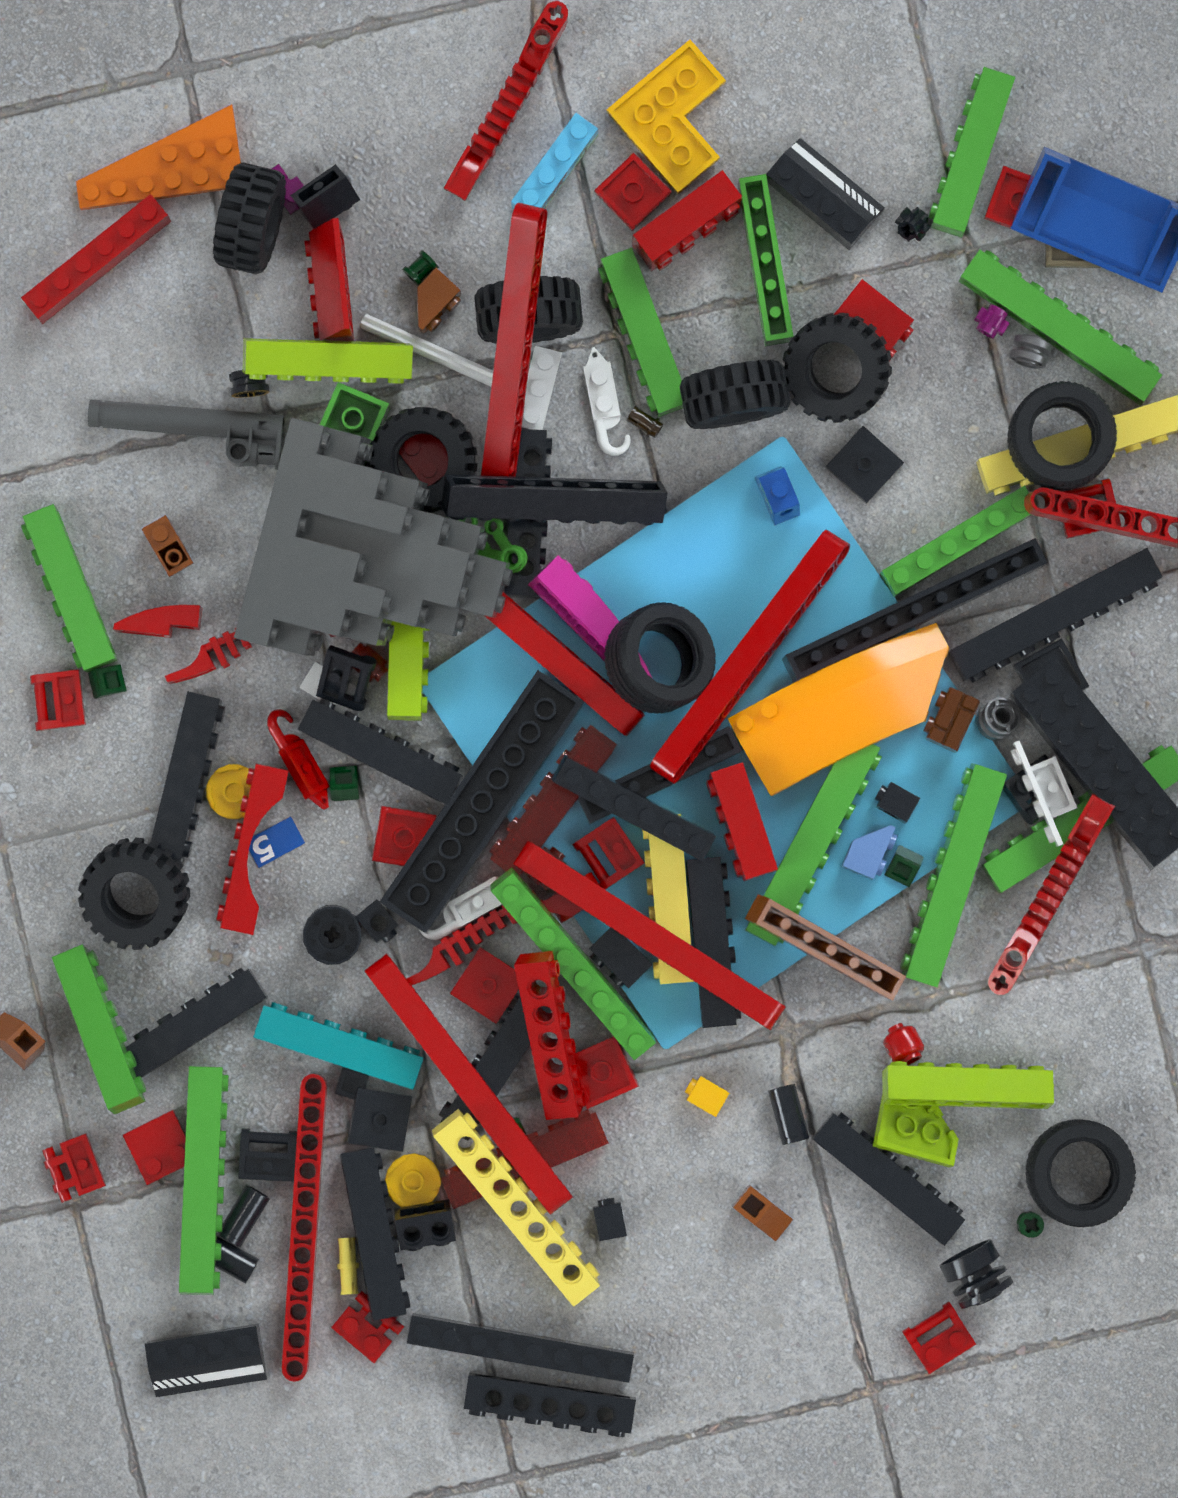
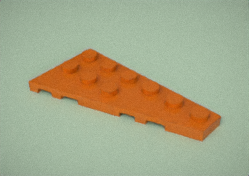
[76,104,241,211]

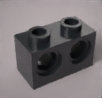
[394,1199,456,1251]

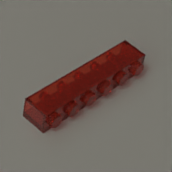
[489,725,617,876]
[440,1109,609,1209]

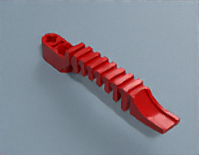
[444,1,568,201]
[165,628,335,684]
[988,794,1115,995]
[407,872,600,985]

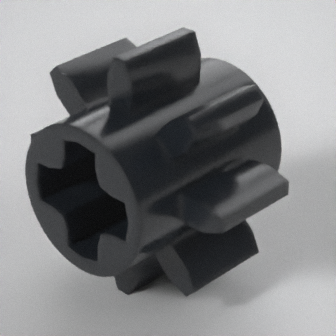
[895,207,931,242]

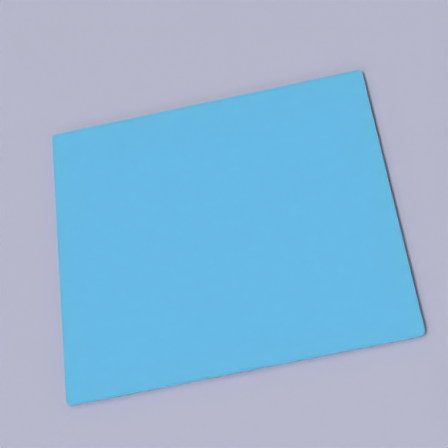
[423,437,1032,1049]

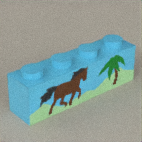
[511,113,598,209]

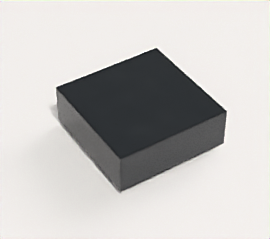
[334,1067,370,1100]

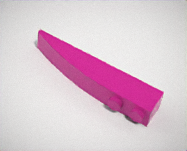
[528,555,652,678]

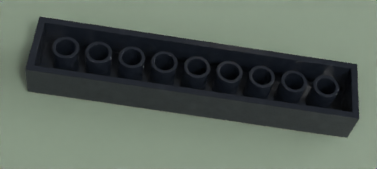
[379,670,584,934]

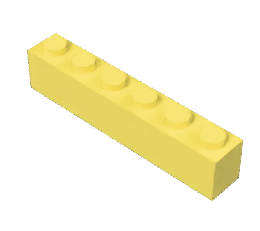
[642,814,694,984]

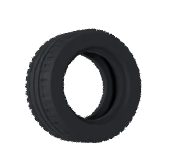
[1007,381,1117,491]
[604,602,716,714]
[1025,1119,1136,1228]

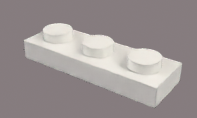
[522,346,562,430]

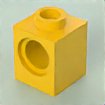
[685,1076,730,1117]

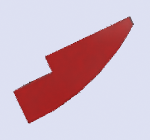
[113,604,203,638]

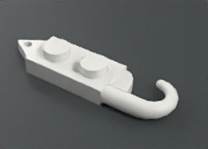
[583,347,630,456]
[419,876,502,940]

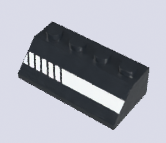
[766,138,885,250]
[145,1323,267,1397]

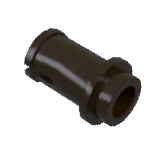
[626,406,663,438]

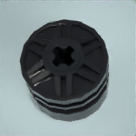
[303,905,361,965]
[939,1239,1014,1309]

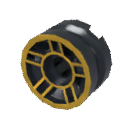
[229,370,270,398]

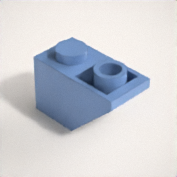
[841,825,898,880]

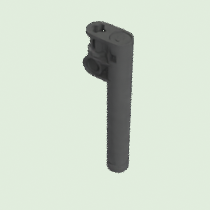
[88,399,285,470]

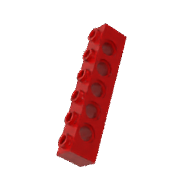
[514,951,586,1120]

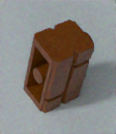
[923,687,980,753]

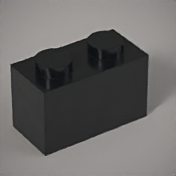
[290,164,360,229]
[589,928,653,989]

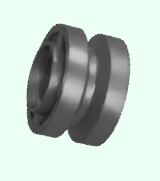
[1009,334,1052,369]
[976,697,1021,741]

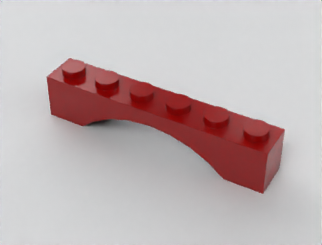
[216,763,289,935]

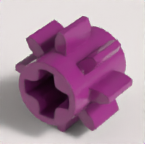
[974,304,1010,339]

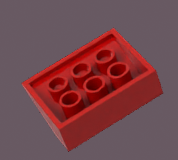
[304,218,354,341]

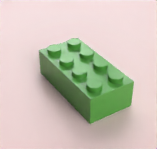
[320,382,391,467]

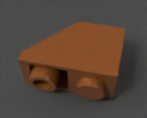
[417,268,461,335]
[142,515,194,577]
[0,1012,46,1070]
[732,1185,793,1241]

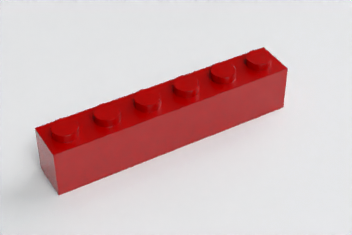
[21,194,171,325]

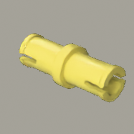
[337,1237,359,1295]

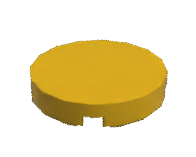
[206,764,251,819]
[385,1153,441,1207]

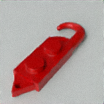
[267,709,330,810]

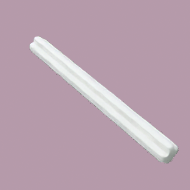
[360,314,493,387]

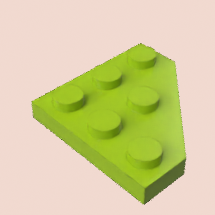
[873,1093,959,1168]

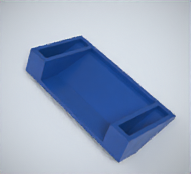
[1010,146,1178,293]

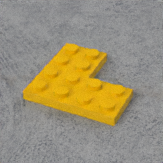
[606,39,726,194]

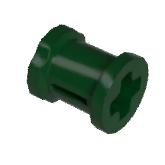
[402,250,439,286]
[1016,1211,1044,1238]

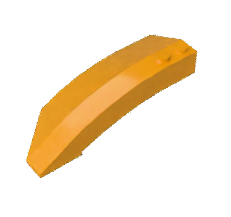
[728,623,949,796]

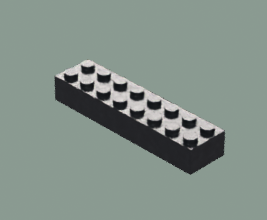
[1010,658,1178,871]

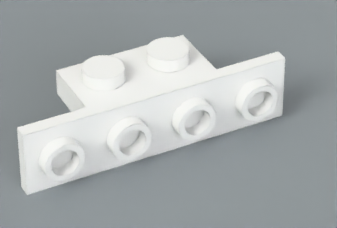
[1010,741,1077,847]

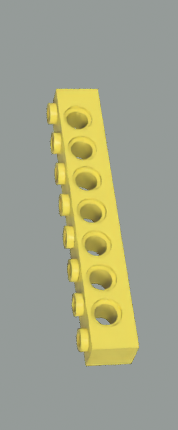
[432,1109,600,1307]

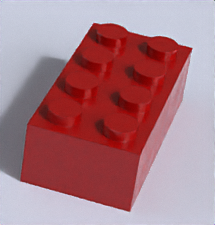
[632,170,742,272]
[706,762,778,881]

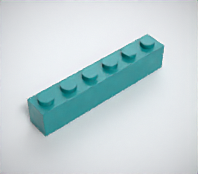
[253,1002,425,1090]

